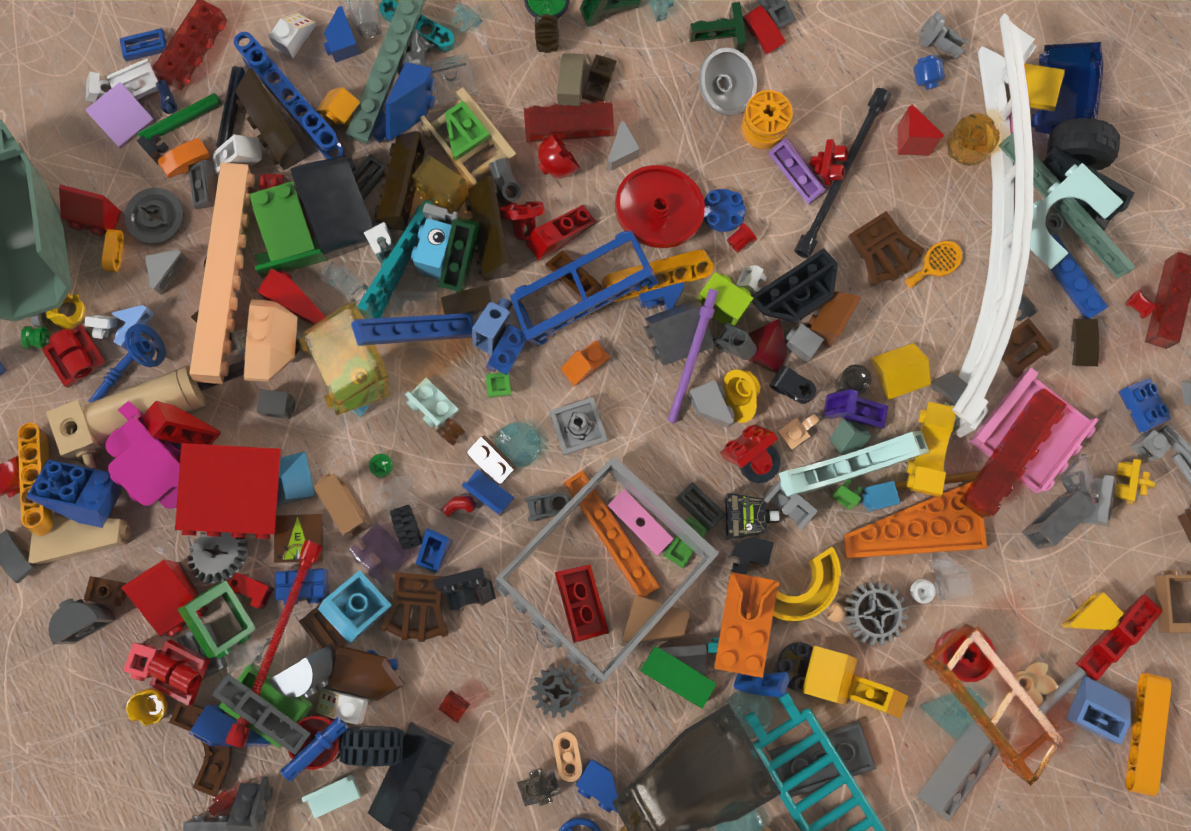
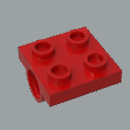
[42,324,108,388]
[147,640,210,706]

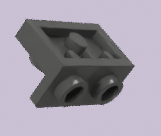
[227,777,273,831]

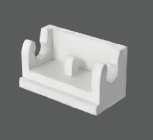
[364,222,394,265]

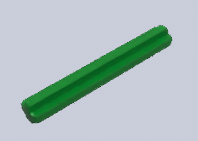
[138,93,221,142]

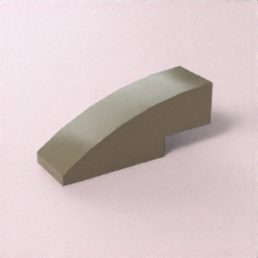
[557,53,585,106]

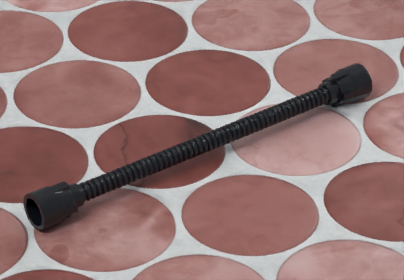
[794,88,891,259]

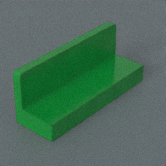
[255,238,328,278]
[637,646,716,709]

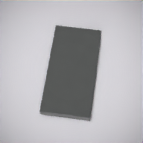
[768,721,877,797]

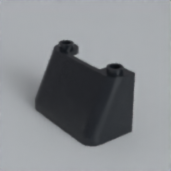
[290,155,378,260]

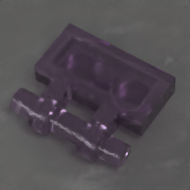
[349,523,411,584]

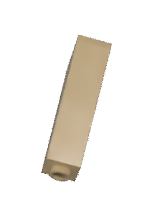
[28,516,130,564]

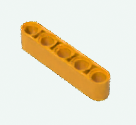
[602,249,714,302]
[18,422,53,536]
[1126,673,1171,797]

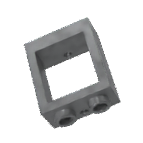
[1022,490,1096,549]

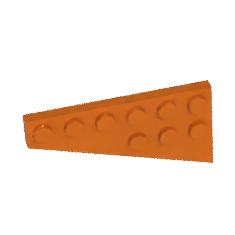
[843,479,987,559]

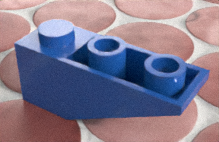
[189,704,271,747]

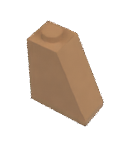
[620,595,692,646]

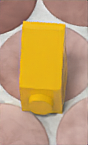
[1061,592,1124,630]
[848,675,908,719]

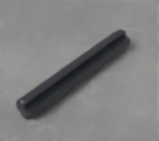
[216,66,245,148]

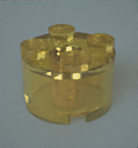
[947,113,1000,166]

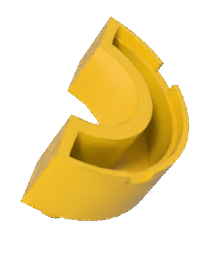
[906,401,956,497]
[773,547,841,621]

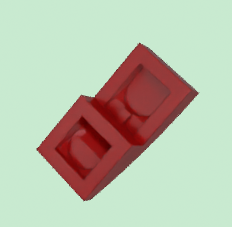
[743,5,786,55]

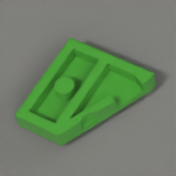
[445,101,490,161]

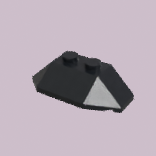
[752,248,838,323]

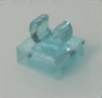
[452,3,482,32]

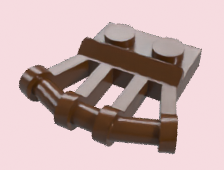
[848,211,925,286]
[379,572,448,642]

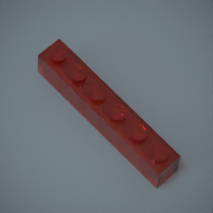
[960,388,1067,518]

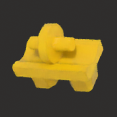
[1114,459,1156,505]

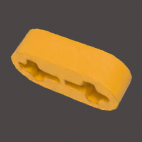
[102,229,124,272]

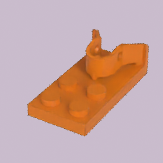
[714,572,779,678]

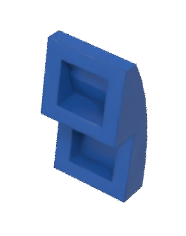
[733,672,790,697]

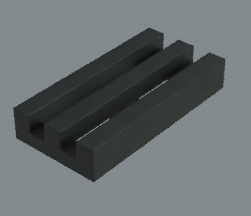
[354,154,386,201]
[676,482,726,532]

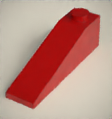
[257,269,343,340]

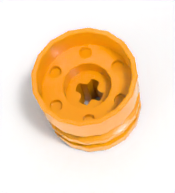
[741,90,793,149]

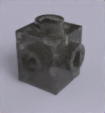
[517,767,561,806]

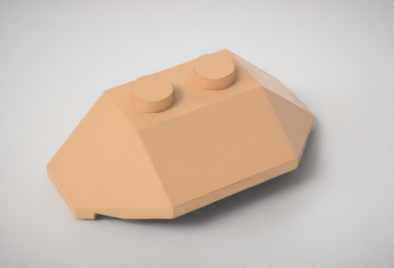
[244,299,298,382]

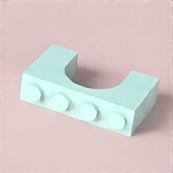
[1011,163,1123,269]

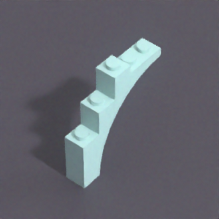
[779,430,929,496]

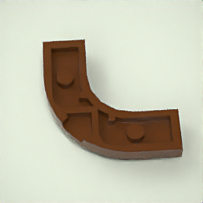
[169,701,232,797]

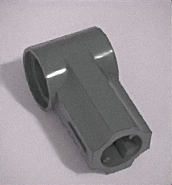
[488,158,522,205]

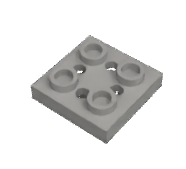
[549,397,608,456]

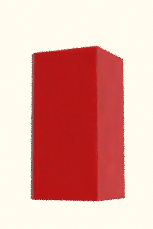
[555,564,609,643]

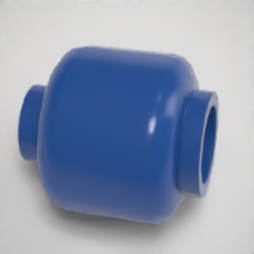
[913,55,945,90]

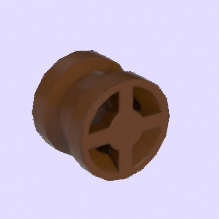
[436,417,465,446]

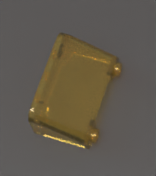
[299,302,390,416]

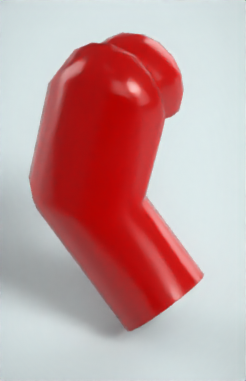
[440,496,476,518]

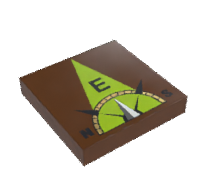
[274,514,323,563]

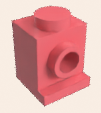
[123,643,162,681]

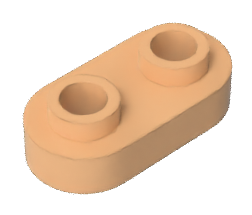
[553,731,582,782]

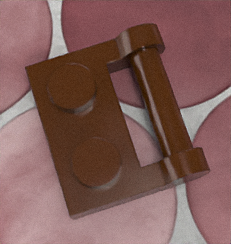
[1001,318,1053,378]

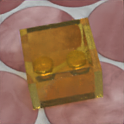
[412,155,469,214]

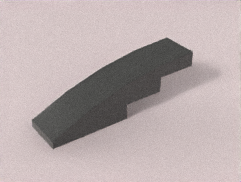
[212,673,311,755]

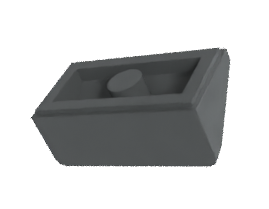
[189,160,218,209]

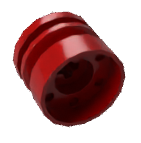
[288,714,341,770]

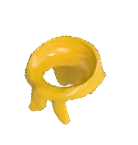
[45,293,85,329]

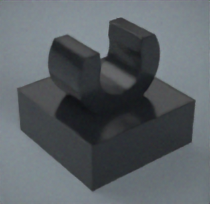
[137,134,169,165]
[1016,293,1039,321]

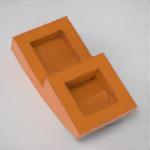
[158,138,210,178]

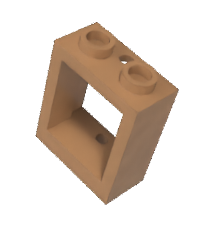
[313,473,371,539]
[1154,570,1191,633]

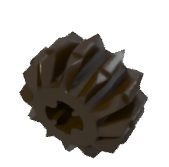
[535,14,559,53]

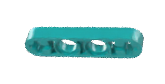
[379,0,455,52]

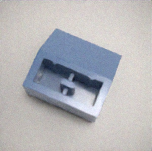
[1065,676,1131,744]

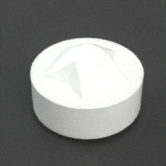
[910,579,936,604]

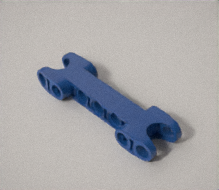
[233,32,344,159]

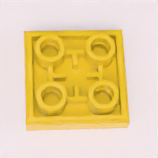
[1010,63,1065,111]

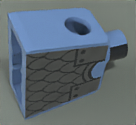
[472,298,513,355]

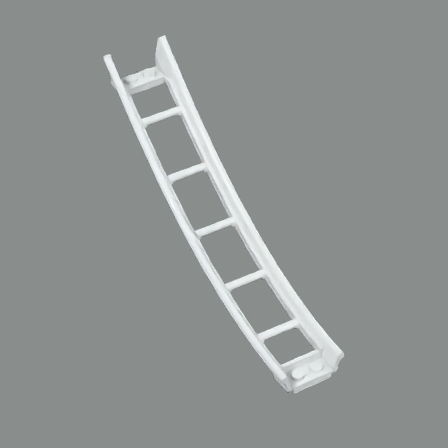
[943,13,1037,438]

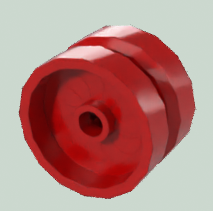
[933,628,996,682]

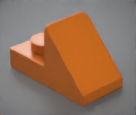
[560,340,610,387]

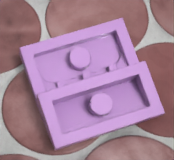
[85,82,154,148]

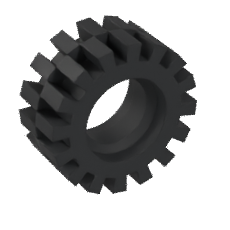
[390,504,422,551]

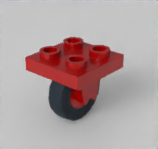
[720,425,780,483]

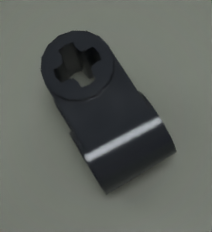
[769,365,816,404]

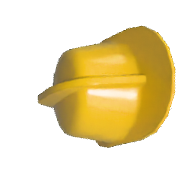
[724,369,760,423]

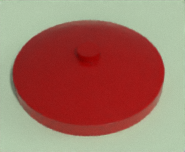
[615,165,705,248]

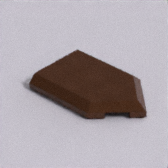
[330,646,405,701]

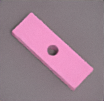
[608,489,674,556]

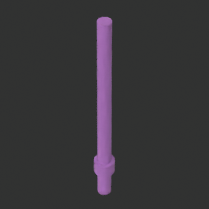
[668,288,718,423]

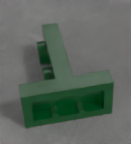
[579,0,641,27]
[689,2,746,53]

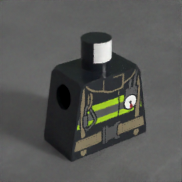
[725,493,779,540]

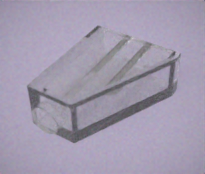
[338,0,382,38]

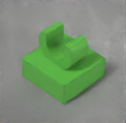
[486,372,511,398]
[831,480,862,510]

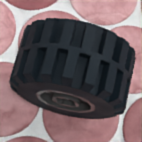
[340,726,404,766]

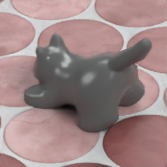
[397,29,434,94]

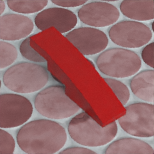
[1076,594,1163,681]

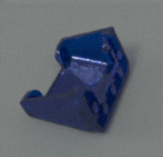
[1031,42,1104,134]

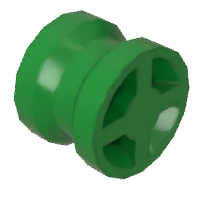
[21,326,49,349]

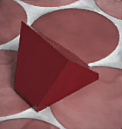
[747,319,788,373]

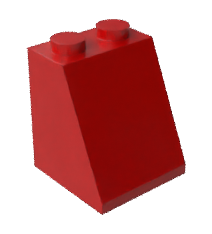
[122,559,209,638]

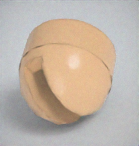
[826,602,847,623]

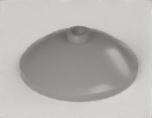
[699,48,757,116]

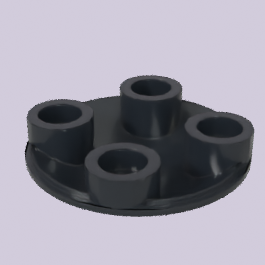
[777,642,813,691]

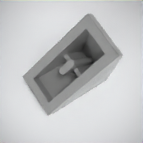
[607,121,640,171]
[145,250,188,295]

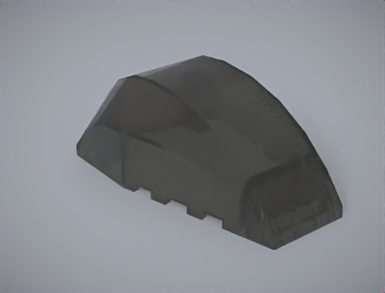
[612,703,782,831]

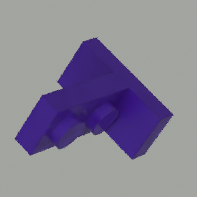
[823,389,888,429]

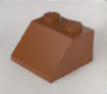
[806,291,861,347]

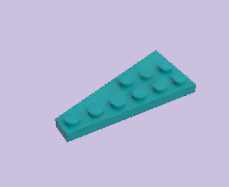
[357,200,433,319]

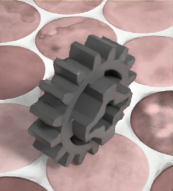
[531,665,583,718]

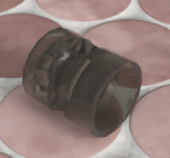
[835,364,872,397]

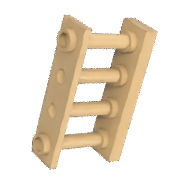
[420,87,518,188]

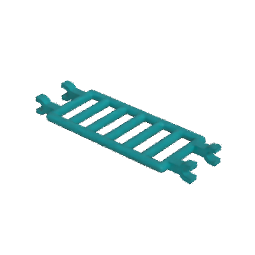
[744,692,886,831]

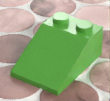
[249,181,316,261]

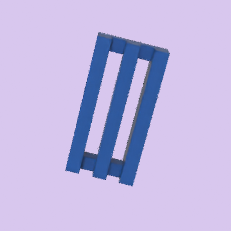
[119,28,169,62]

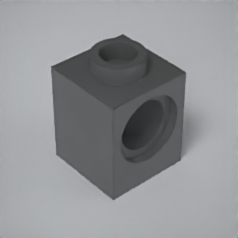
[257,389,295,419]

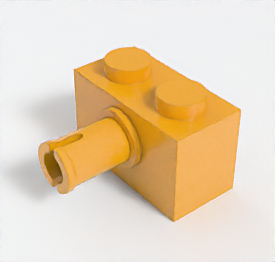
[315,87,360,127]

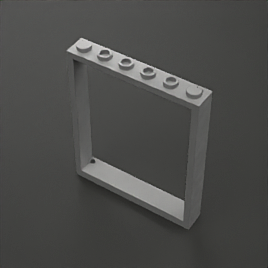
[494,456,719,684]

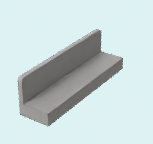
[918,720,1005,822]

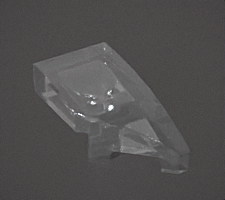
[225,638,271,673]

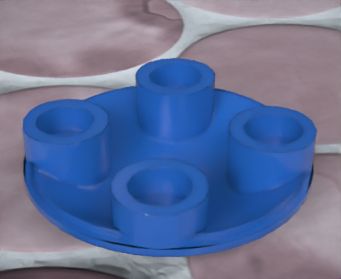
[703,189,745,232]

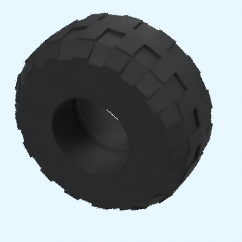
[1047,118,1120,171]

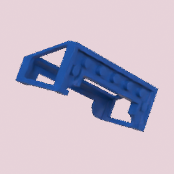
[510,231,659,347]

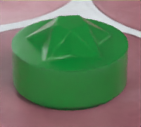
[369,454,393,478]

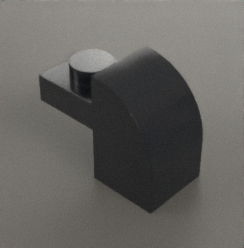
[729,538,774,574]

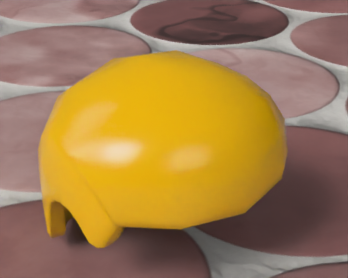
[126,688,168,726]

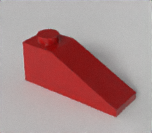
[141,401,221,445]

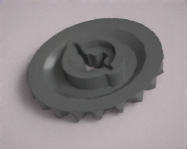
[124,188,185,245]
[187,532,248,583]

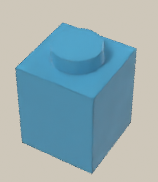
[861,481,900,512]

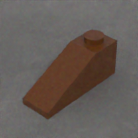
[545,251,603,315]

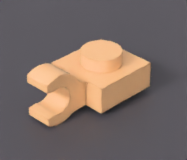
[777,413,820,450]

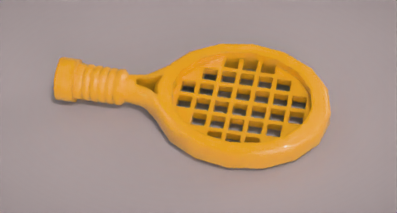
[905,241,963,288]

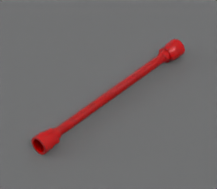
[225,540,323,749]

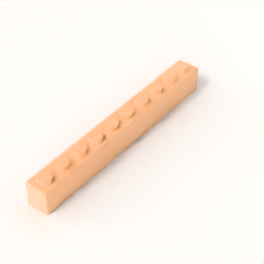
[189,162,255,384]

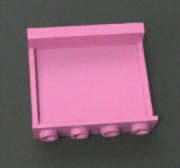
[969,368,1098,494]

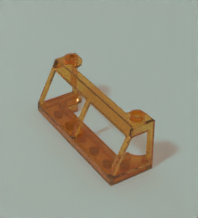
[923,624,1064,786]

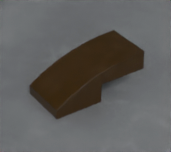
[582,54,617,105]
[441,286,492,315]
[1071,318,1099,367]

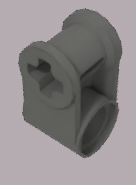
[713,322,757,360]
[524,492,570,522]

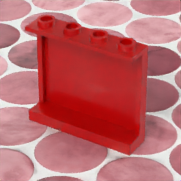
[175,443,283,539]

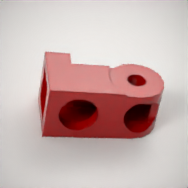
[226,573,275,609]

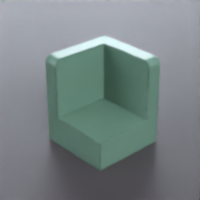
[829,418,872,455]

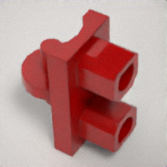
[810,139,848,186]

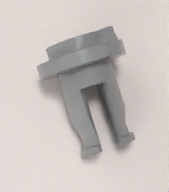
[918,11,968,59]

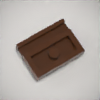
[299,604,348,653]

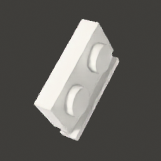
[106,58,159,100]

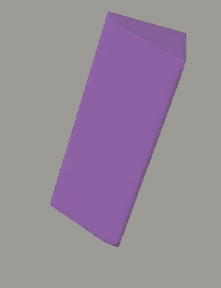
[768,138,828,204]

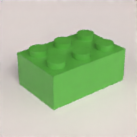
[219,664,314,748]

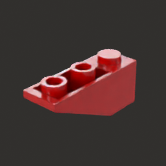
[526,205,596,261]

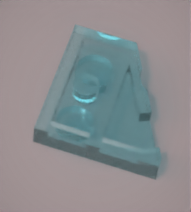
[919,687,988,740]

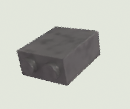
[644,299,715,366]

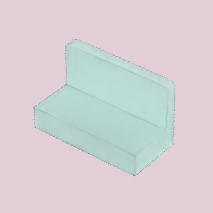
[302,774,361,819]

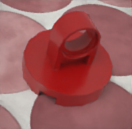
[500,201,545,241]

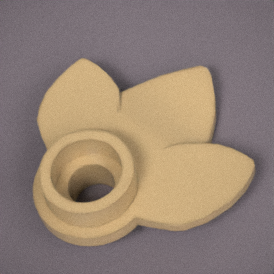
[1010,662,1058,709]

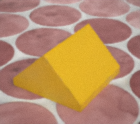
[871,343,931,400]
[802,646,857,706]

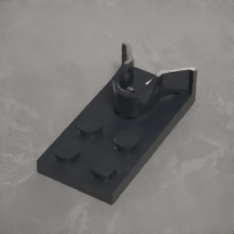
[1042,147,1135,231]
[433,567,496,611]

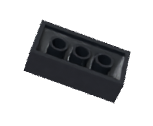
[368,722,454,831]

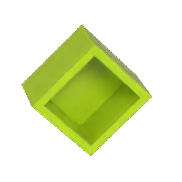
[697,272,753,327]

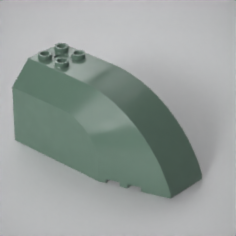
[0,119,72,321]

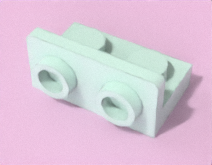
[405,378,459,428]

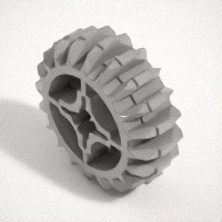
[844,581,909,646]

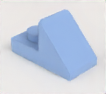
[112,305,154,350]

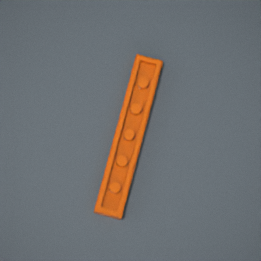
[564,470,660,598]

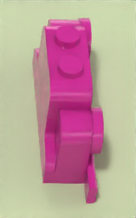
[105,400,181,509]

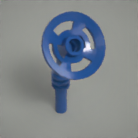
[88,324,166,403]

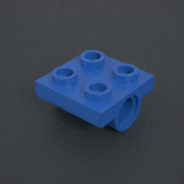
[1118,378,1171,433]

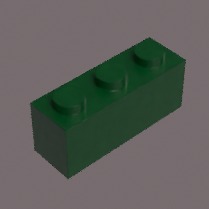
[438,217,481,292]

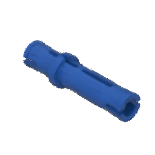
[280,717,349,782]

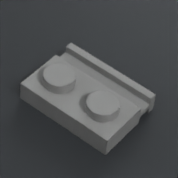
[423,203,459,225]

